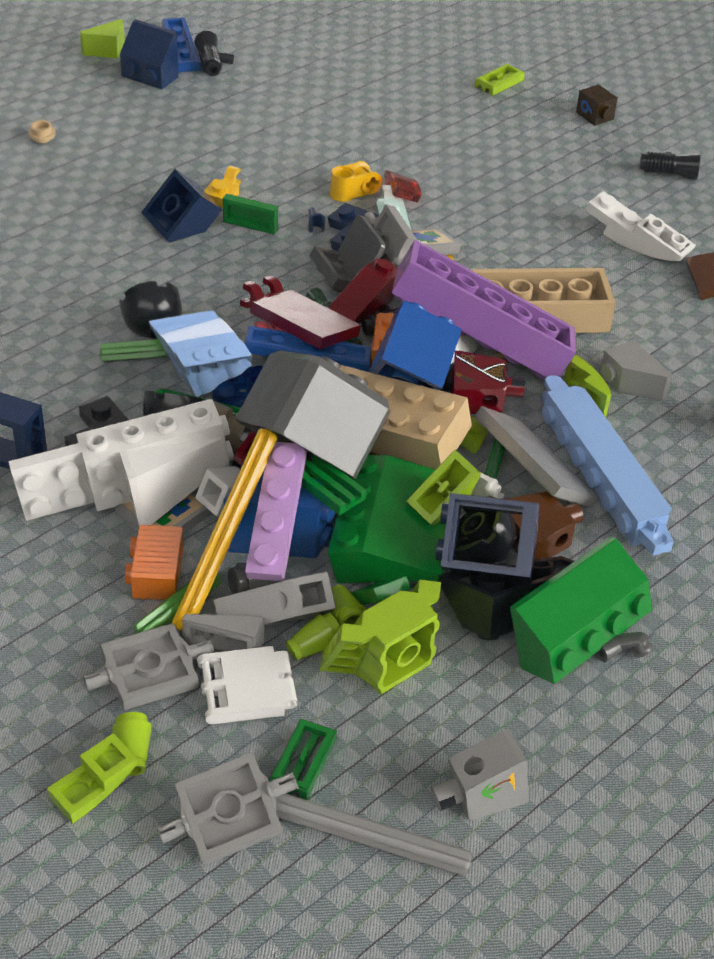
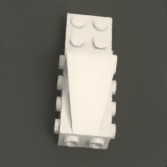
[9,399,234,525]

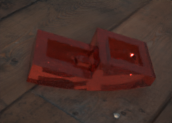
[384,170,422,203]

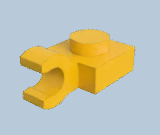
[204,166,241,208]

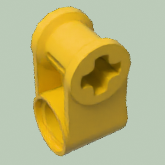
[330,161,382,202]

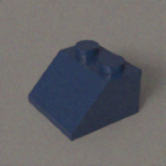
[120,19,179,90]
[141,169,222,242]

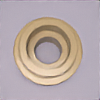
[29,120,55,143]

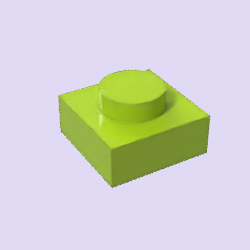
[460,415,488,454]

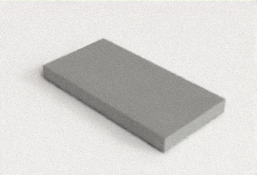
[475,406,598,507]

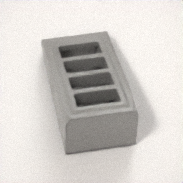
[182,614,264,652]

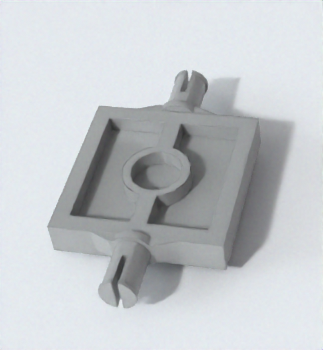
[364,204,417,268]
[83,623,214,710]
[158,752,299,866]

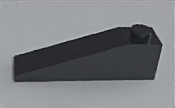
[438,556,575,640]

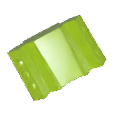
[319,580,441,695]

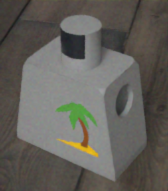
[431,728,529,820]

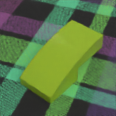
[564,354,611,417]
[47,733,138,824]

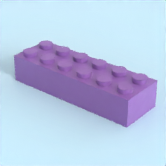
[392,239,576,379]

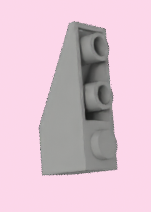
[213,572,336,627]

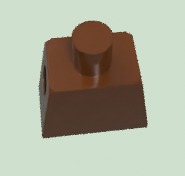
[507,491,584,559]

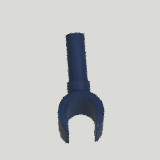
[308,207,325,232]

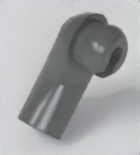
[596,632,653,662]

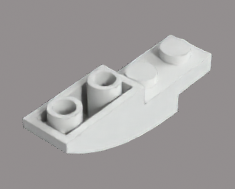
[585,191,696,261]

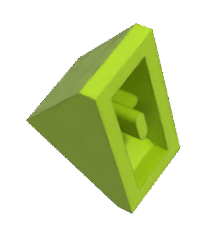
[80,19,125,59]
[407,450,481,526]

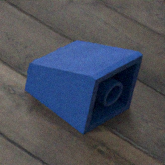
[369,300,462,390]
[223,468,335,558]

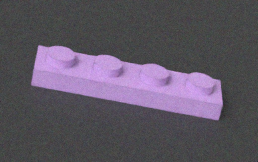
[245,442,307,581]

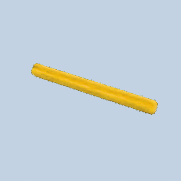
[172,428,277,632]

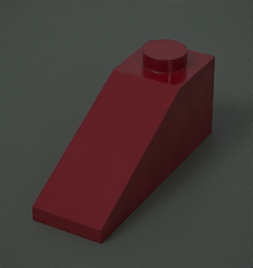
[328,259,397,323]

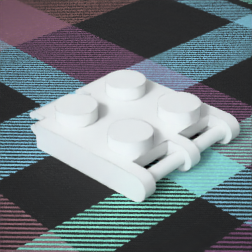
[197,646,297,724]

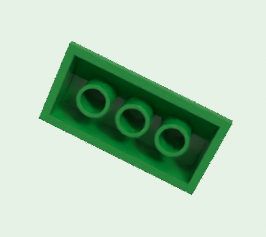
[510,536,652,684]

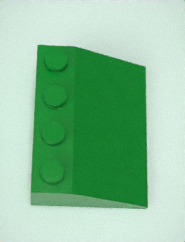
[327,455,446,583]

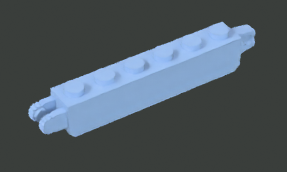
[541,375,674,555]

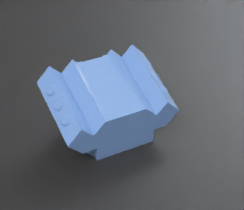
[149,310,252,397]

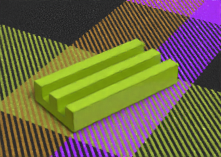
[474,63,525,96]

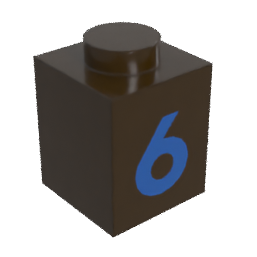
[576,84,618,126]

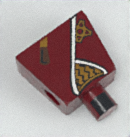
[451,350,525,414]

